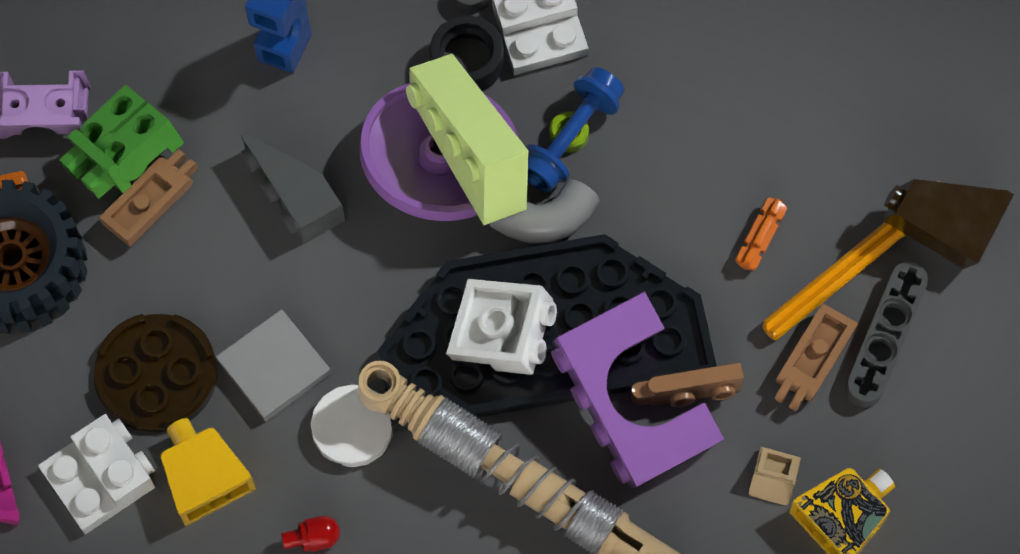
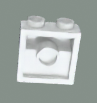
[492,0,589,75]
[446,279,557,375]
[38,413,155,535]

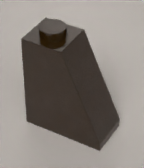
[882,179,1014,269]

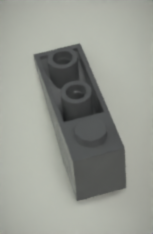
[240,132,345,244]

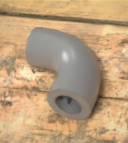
[490,179,600,244]

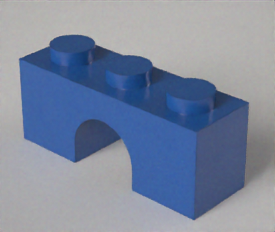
[245,0,312,74]

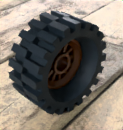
[0,180,88,334]

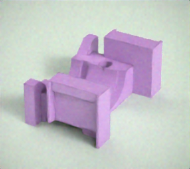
[0,70,91,139]

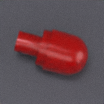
[280,516,340,553]

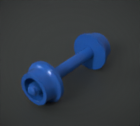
[526,67,624,192]

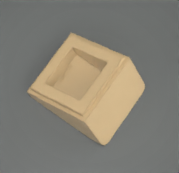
[749,447,801,505]

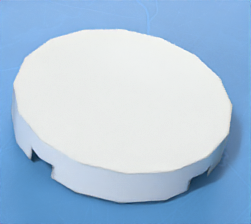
[311,384,393,468]

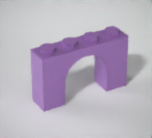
[551,292,724,489]

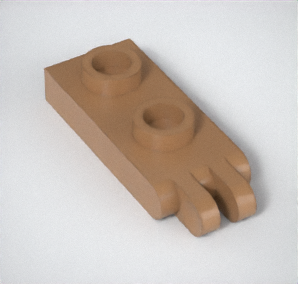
[99,150,198,247]
[774,303,858,411]
[631,362,744,407]

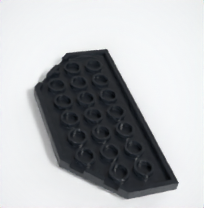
[379,234,717,432]

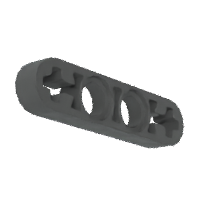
[845,261,928,408]

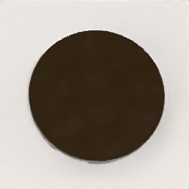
[94,314,218,432]

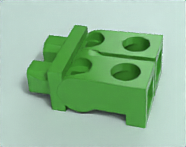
[59,84,184,199]

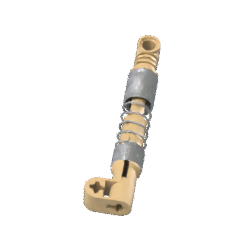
[358,361,680,554]

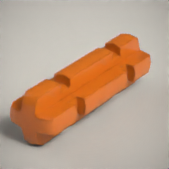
[735,197,787,271]

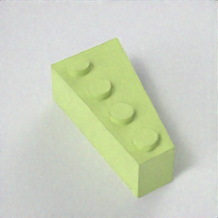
[406,54,529,225]

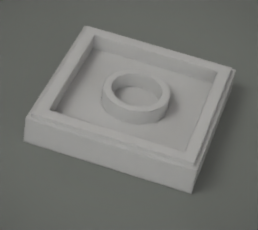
[216,309,332,422]

